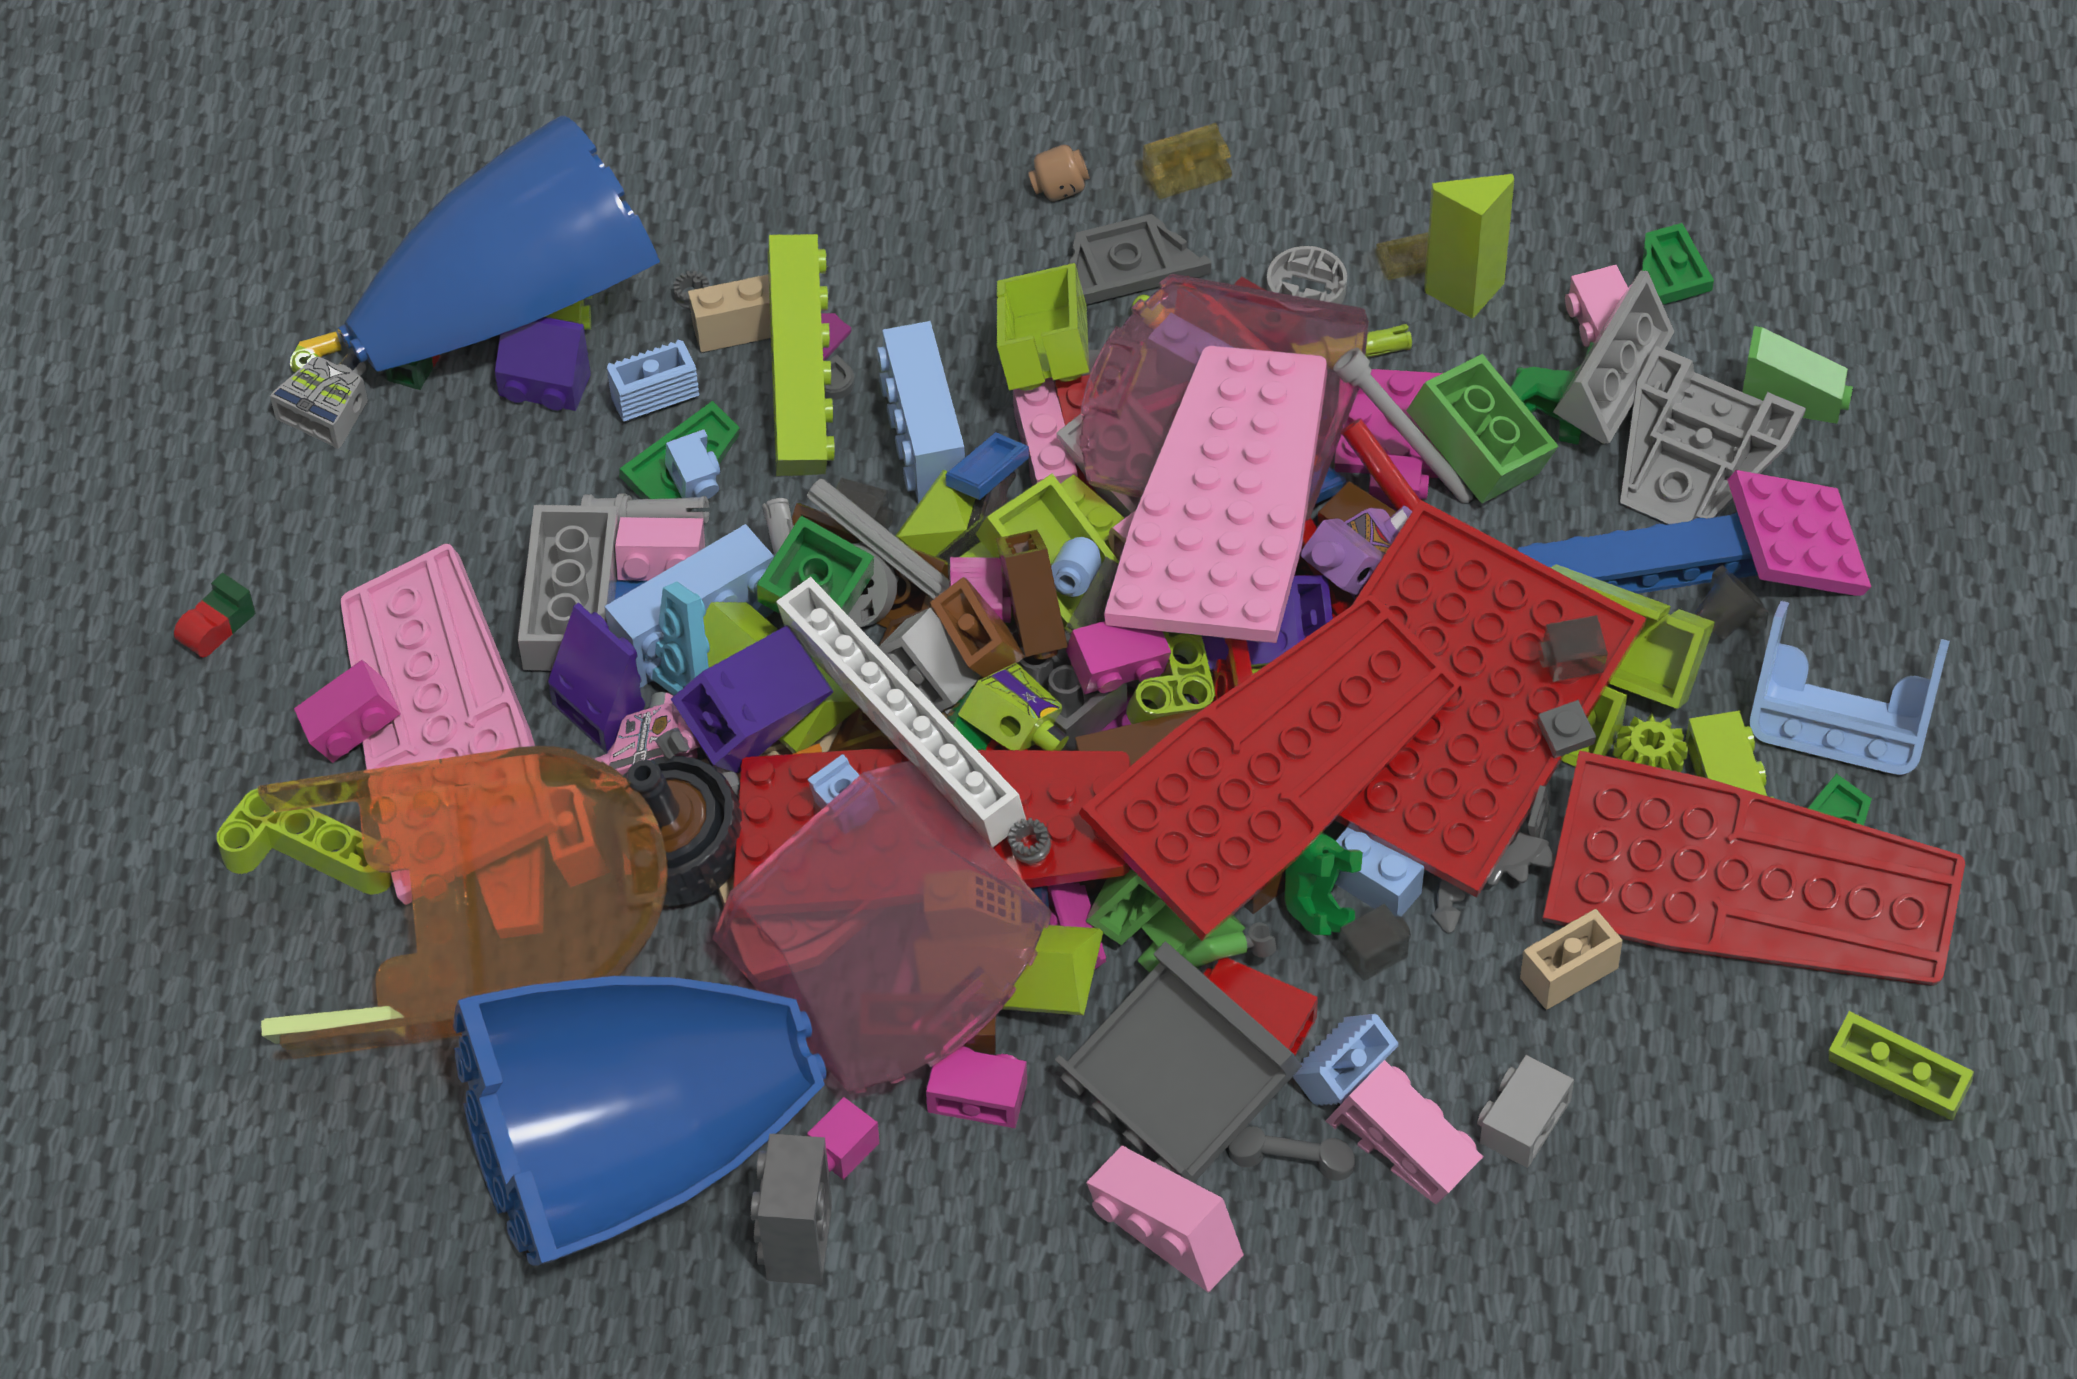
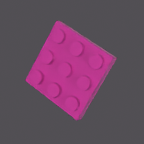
[1335,369,1456,478]
[1727,470,1871,596]

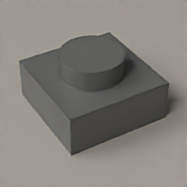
[1537,700,1596,758]

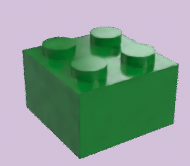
[757,516,874,615]

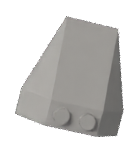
[1620,345,1806,525]

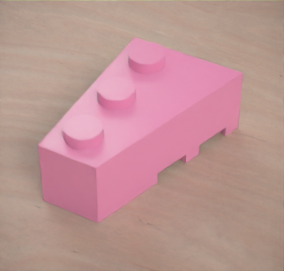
[1325,1060,1483,1204]
[1086,1146,1243,1293]

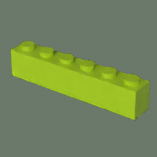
[767,234,835,476]

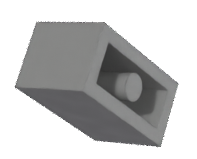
[879,608,981,711]
[1477,1055,1574,1168]

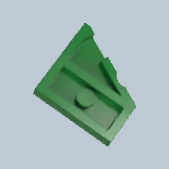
[1642,223,1714,305]

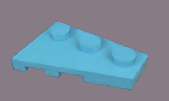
[652,582,710,695]

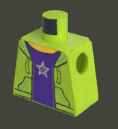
[958,663,1069,751]

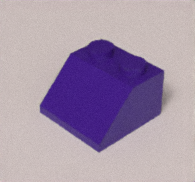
[495,317,591,411]

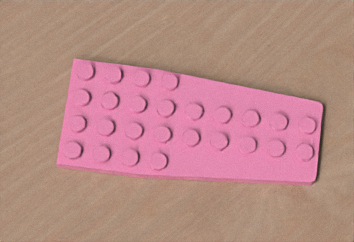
[1104,346,1327,643]
[341,544,559,905]

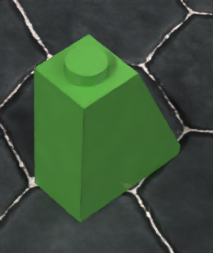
[1742,326,1853,424]
[1086,867,1166,945]

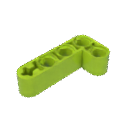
[1126,631,1215,724]
[217,787,393,895]

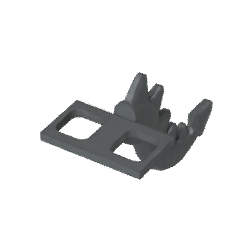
[1432,785,1556,934]

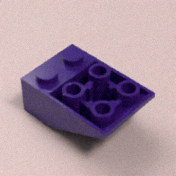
[1202,575,1333,671]
[548,602,645,754]
[671,625,834,773]

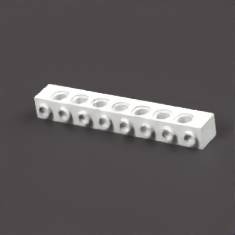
[776,577,1027,847]

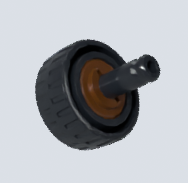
[596,756,742,906]

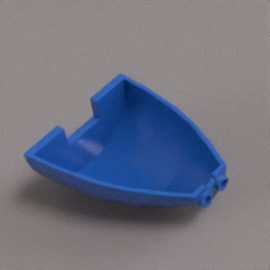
[338,115,660,372]
[453,976,826,1266]

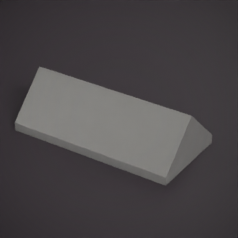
[1553,271,1674,443]

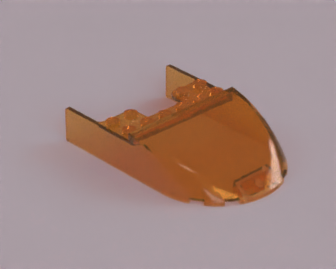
[258,746,668,1059]

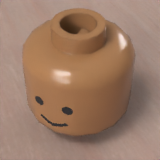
[1028,145,1090,202]

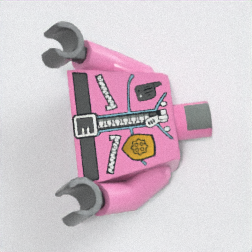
[569,692,701,784]

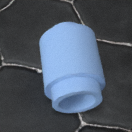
[1051,537,1101,597]

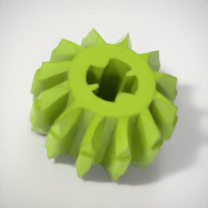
[1613,713,1688,772]

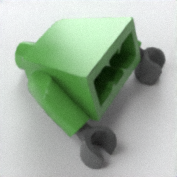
[1138,904,1276,973]

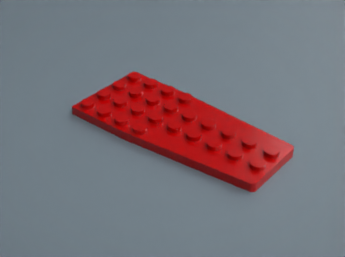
[1079,595,1460,941]
[732,749,1131,918]
[1542,750,1965,986]

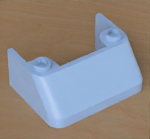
[1750,601,1950,775]

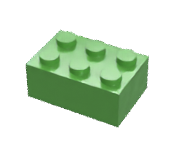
[1406,354,1559,503]

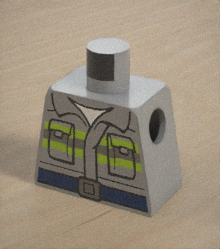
[270,353,368,449]

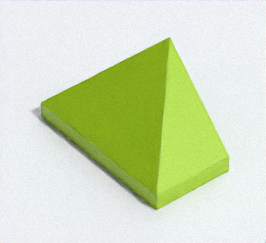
[895,470,976,556]

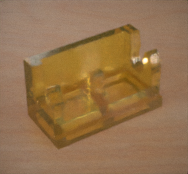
[1143,123,1232,200]

